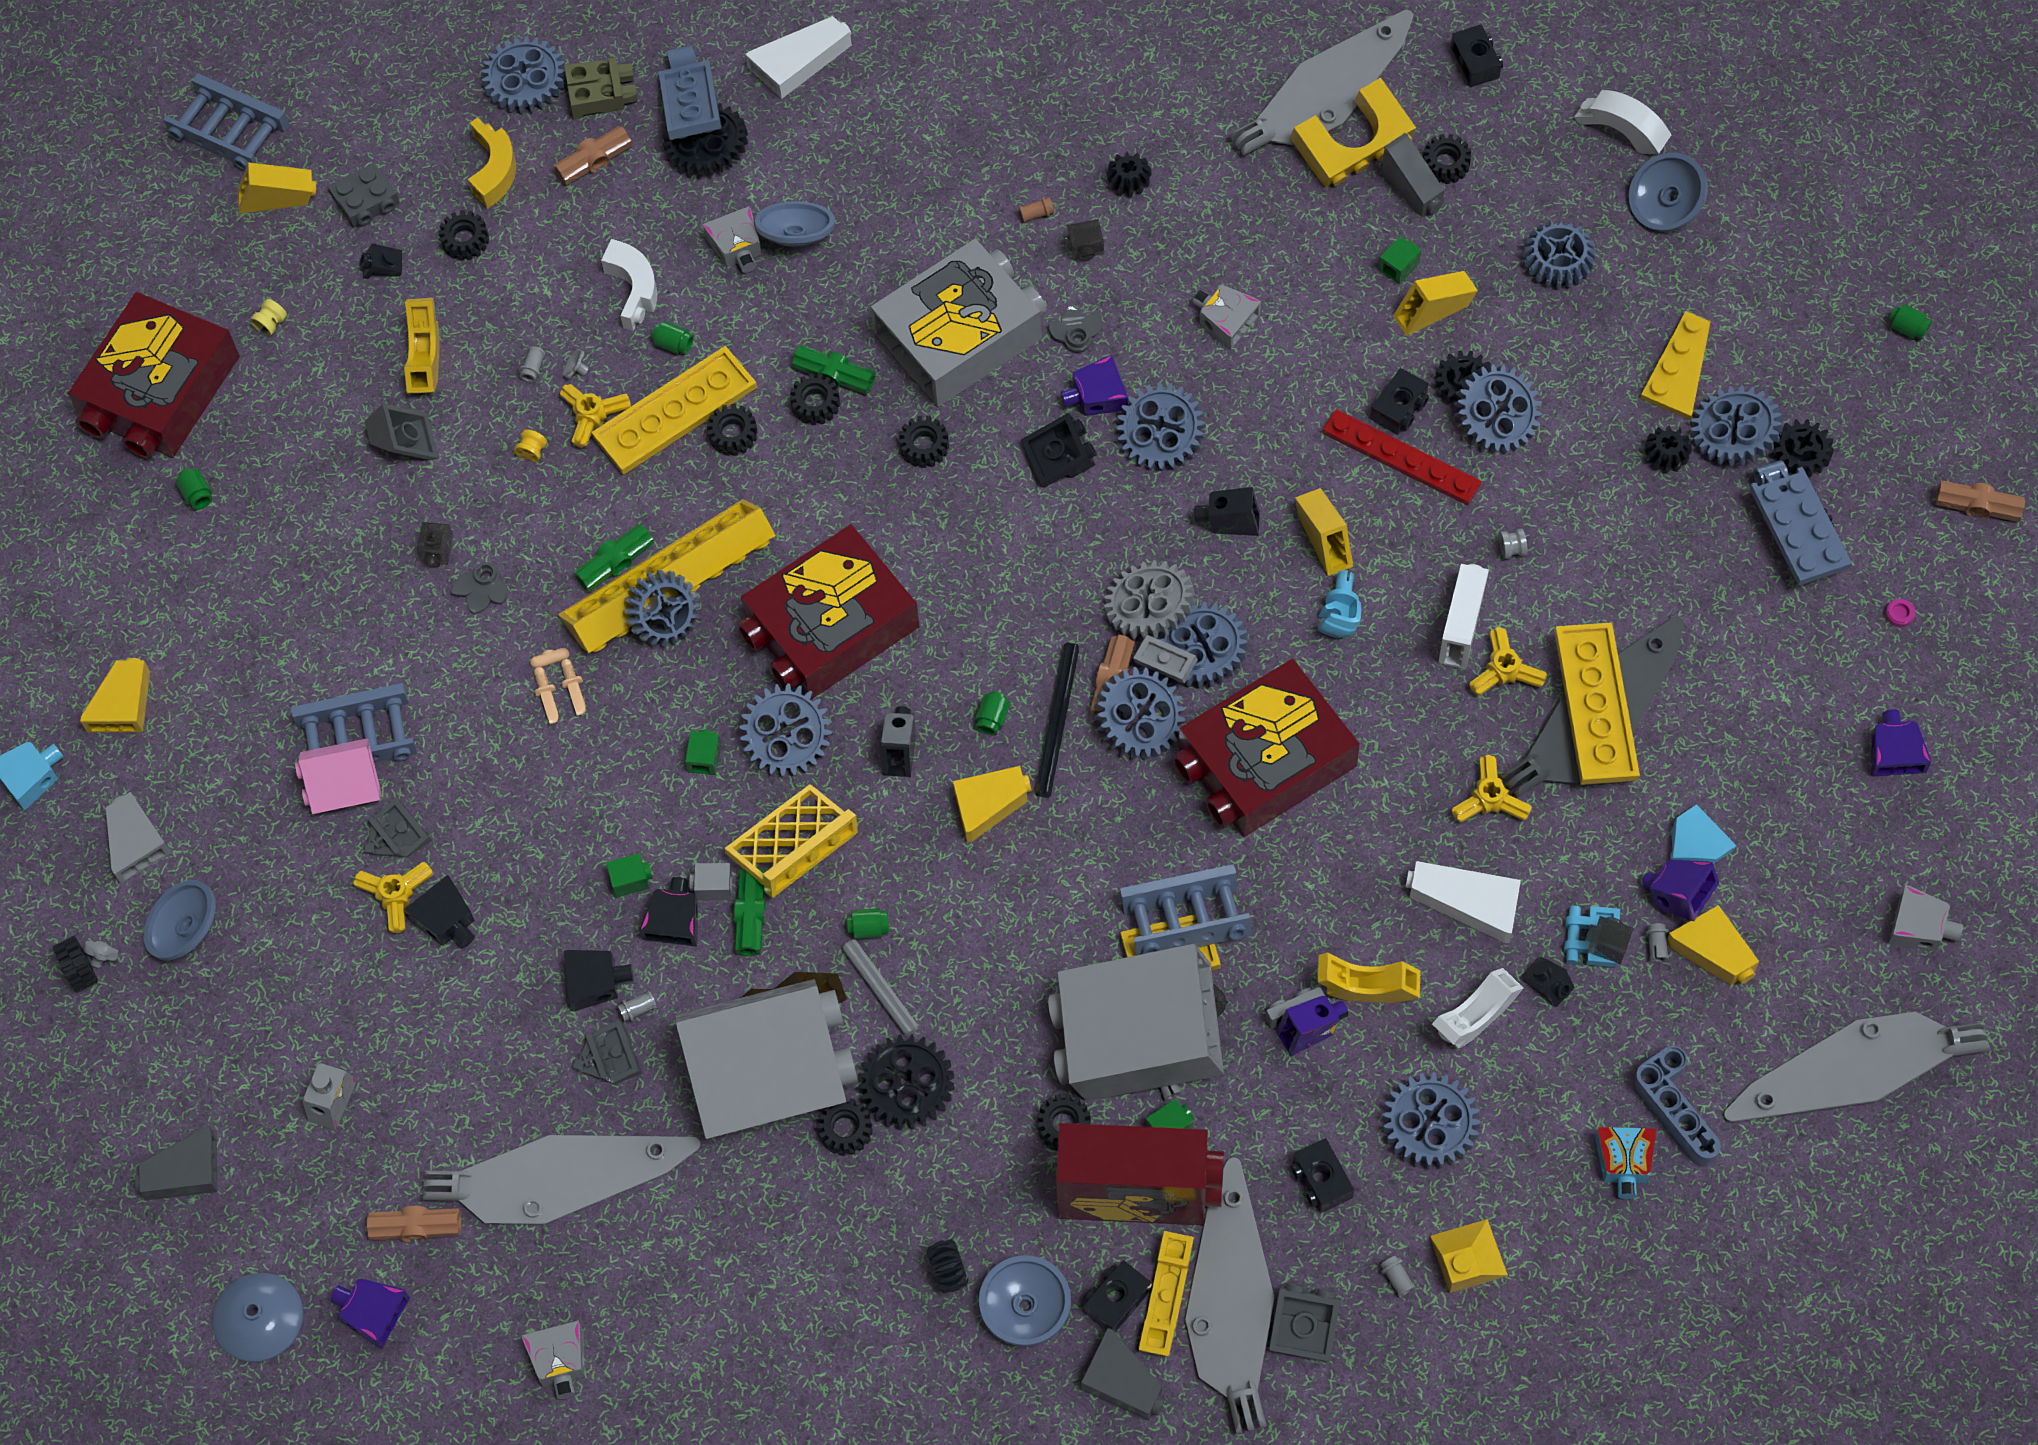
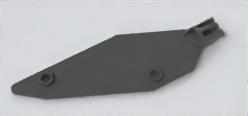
[1499,617,1684,799]

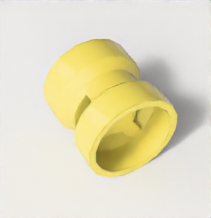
[249,299,287,337]

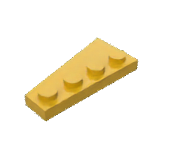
[1640,311,1711,420]

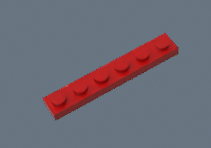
[1322,409,1482,506]

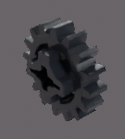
[1435,351,1494,404]
[1773,419,1834,477]

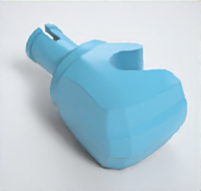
[1317,570,1361,639]

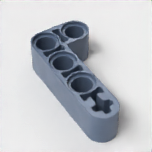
[1633,1046,1721,1167]

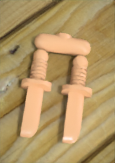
[530,648,585,724]

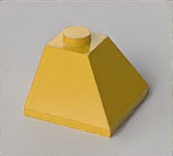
[1430,1219,1508,1293]

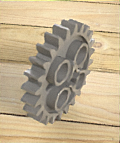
[1104,560,1195,640]

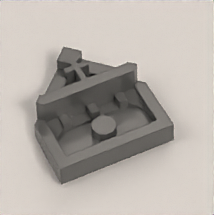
[365,797,432,857]
[573,1019,643,1084]

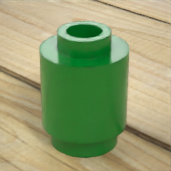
[1889,304,1932,340]
[652,320,694,355]
[176,468,213,510]
[975,691,1010,736]
[847,908,889,939]

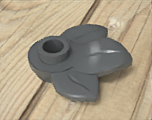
[1049,306,1102,352]
[451,562,507,614]

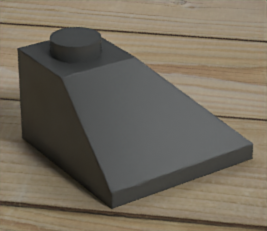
[364,404,439,460]

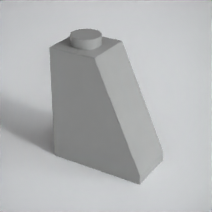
[106,792,170,884]

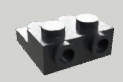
[1021,413,1097,488]

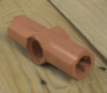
[553,126,633,185]
[1936,480,2025,522]
[1090,635,1135,717]
[367,1206,461,1242]

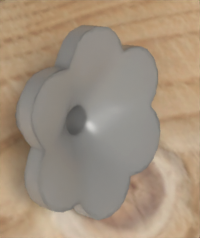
[562,349,589,379]
[84,941,118,968]

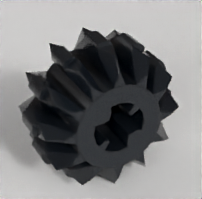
[1107,151,1152,197]
[1644,425,1692,474]
[927,1239,968,1293]

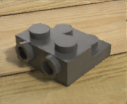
[328,163,400,228]
[1269,1283,1341,1362]

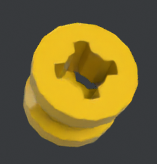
[514,429,547,463]

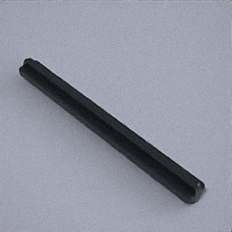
[1036,642,1079,798]

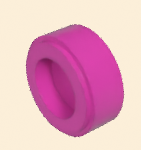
[1885,599,1915,627]

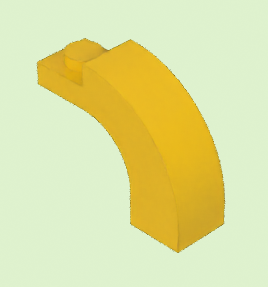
[468,117,516,209]
[404,298,440,393]
[1317,953,1420,1003]

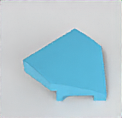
[1670,805,1736,864]

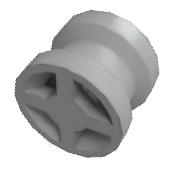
[1499,528,1528,559]

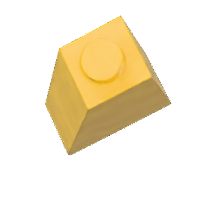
[237,162,316,214]
[1393,271,1478,336]
[1295,488,1353,576]
[80,658,150,732]
[953,766,1031,843]
[1667,905,1759,985]

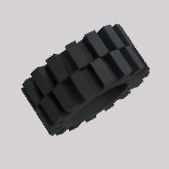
[1423,134,1471,184]
[439,210,489,261]
[790,373,840,425]
[707,404,758,456]
[899,416,949,468]
[52,936,98,993]
[1037,1094,1091,1151]
[818,1098,873,1156]

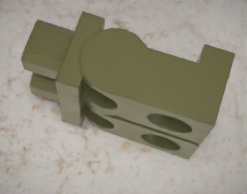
[564,58,638,120]

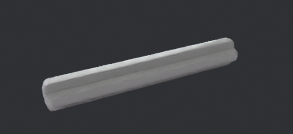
[843,939,918,1036]

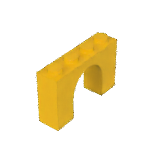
[1290,78,1416,188]

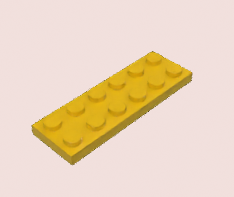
[591,346,757,475]
[1554,622,1640,785]

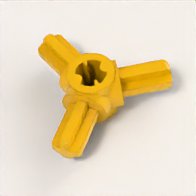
[560,384,631,448]
[1469,627,1547,696]
[1452,755,1532,822]
[353,862,433,934]

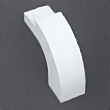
[1574,90,1671,154]
[601,239,657,331]
[1432,968,1524,1048]

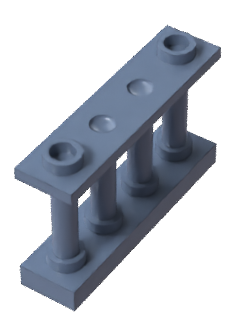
[163,73,289,170]
[291,683,418,763]
[1120,864,1251,955]

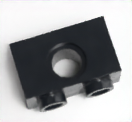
[1451,24,1503,87]
[1370,368,1429,435]
[1291,1138,1354,1213]
[1084,1260,1152,1333]

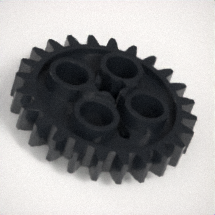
[663,103,748,177]
[858,1034,955,1130]

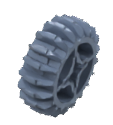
[1522,219,1596,290]
[624,570,700,646]

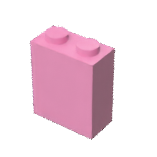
[295,738,381,814]

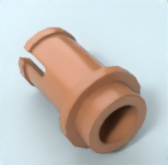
[1019,197,1054,223]

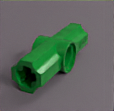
[792,345,876,395]
[573,524,654,592]
[734,867,766,956]

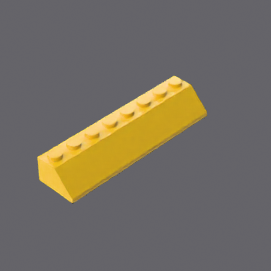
[557,499,776,653]

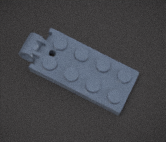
[659,45,721,140]
[1750,460,1852,586]

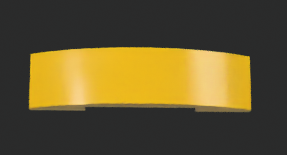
[1139,1231,1194,1357]

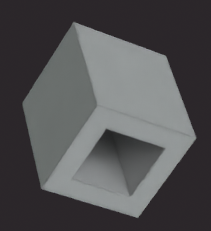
[689,863,732,900]

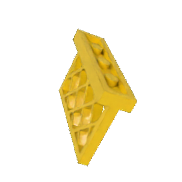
[725,784,858,898]

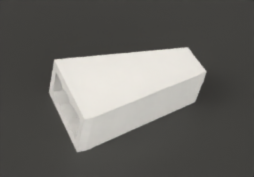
[745,16,852,99]
[1439,564,1489,669]
[1406,861,1521,943]

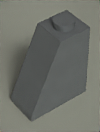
[1381,133,1444,217]
[135,1127,218,1201]
[1081,1328,1165,1421]

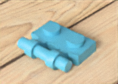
[1564,906,1620,967]

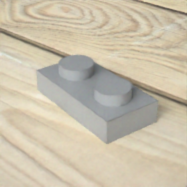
[1133,635,1198,683]
[1266,987,1325,1029]

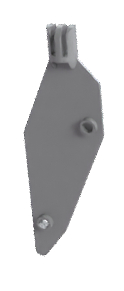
[1229,10,1413,156]
[1724,1012,1990,1122]
[423,1135,700,1224]
[1185,1158,1275,1434]

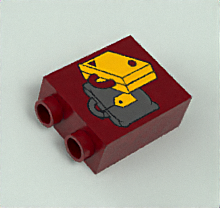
[68,291,240,459]
[737,524,920,700]
[1172,658,1360,837]
[1056,1123,1224,1226]

